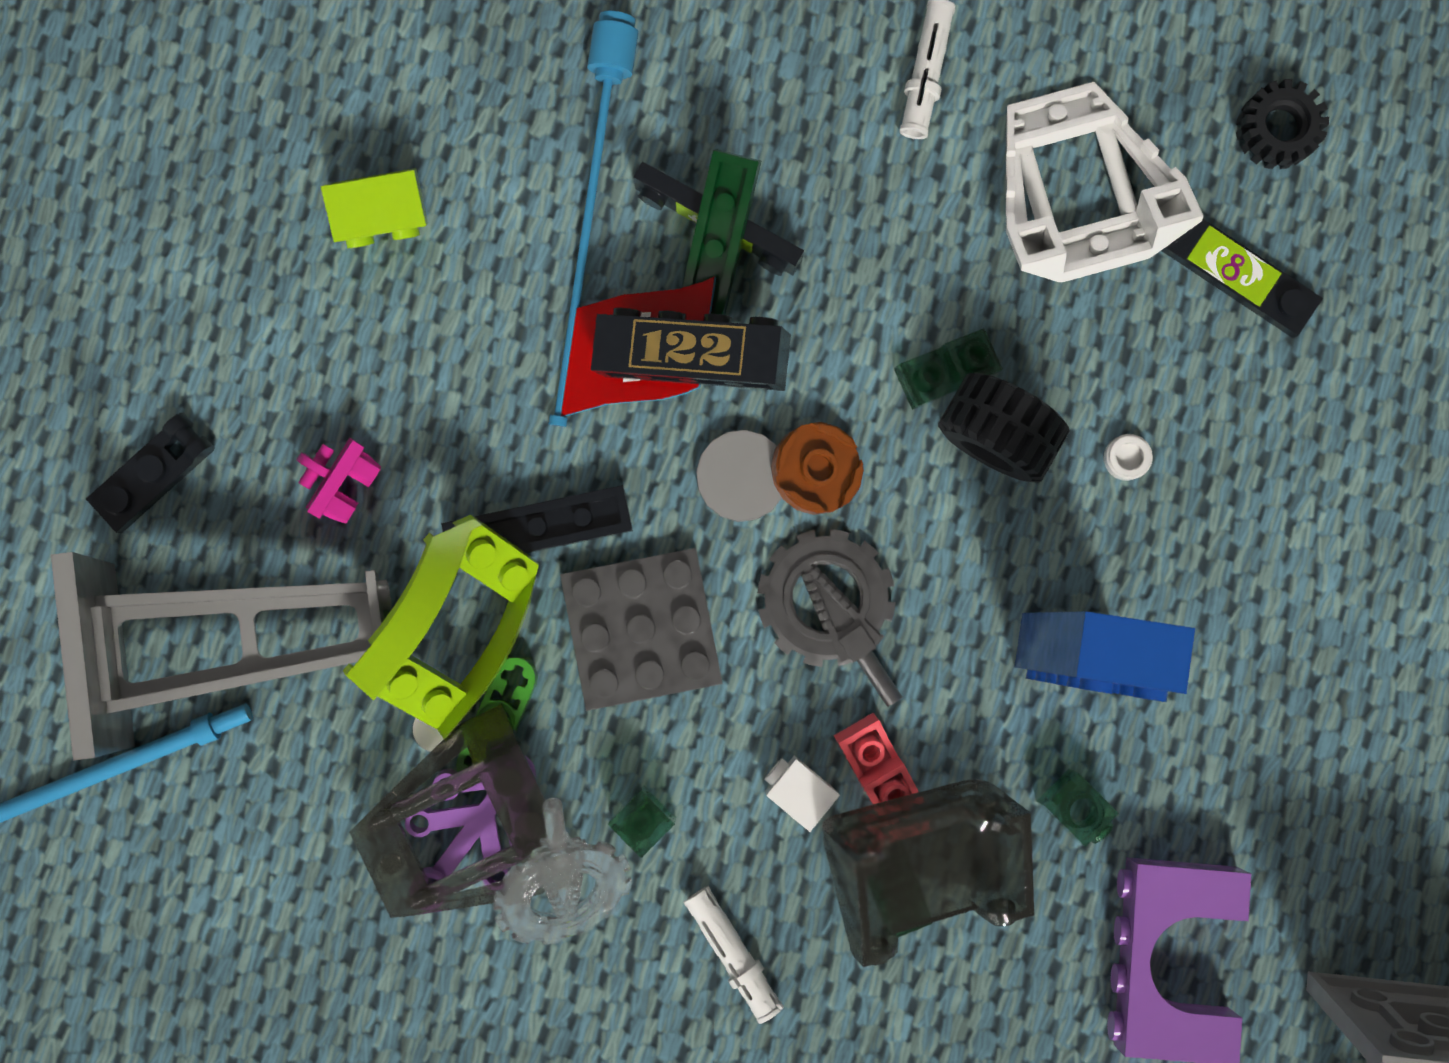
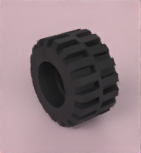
[938,373,1070,482]

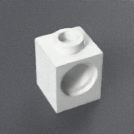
[764,755,840,832]

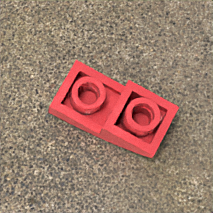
[833,713,922,822]

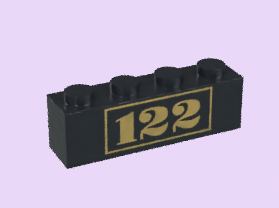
[591,308,791,391]

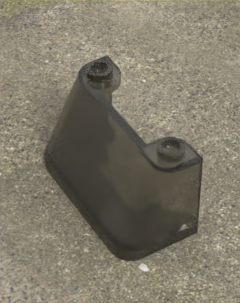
[822,779,1034,967]

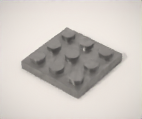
[560,548,723,711]

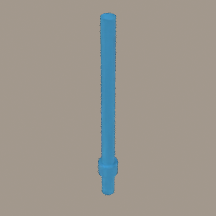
[0,703,253,823]

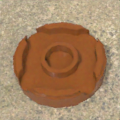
[771,422,864,515]

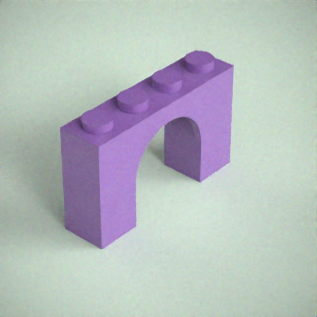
[1107,857,1251,1063]

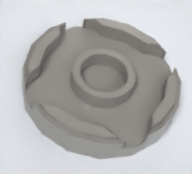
[696,430,782,522]

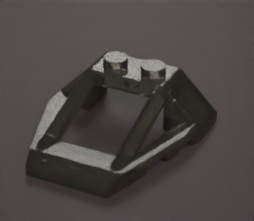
[349,704,584,918]

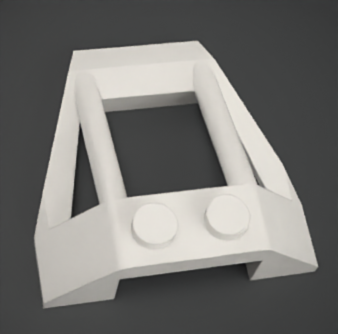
[1006,82,1203,282]

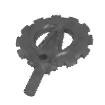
[757,529,902,707]

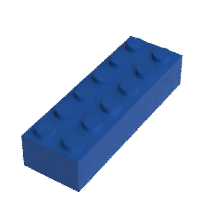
[1015,611,1195,702]

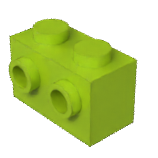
[320,168,428,248]

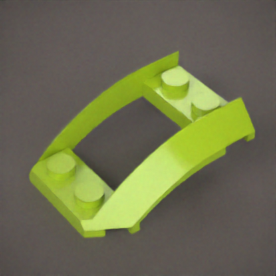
[343,514,539,739]

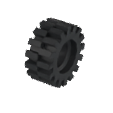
[1236,79,1329,169]

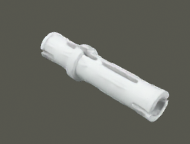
[900,0,955,139]
[683,885,784,1024]

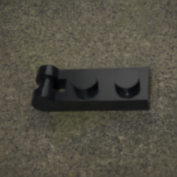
[86,413,215,534]

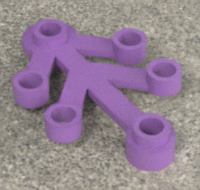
[405,752,539,909]

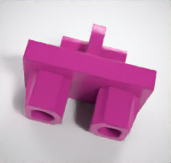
[296,437,381,524]

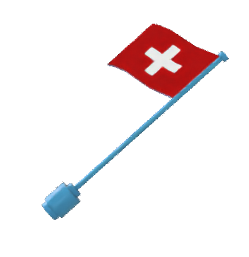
[548,11,716,427]

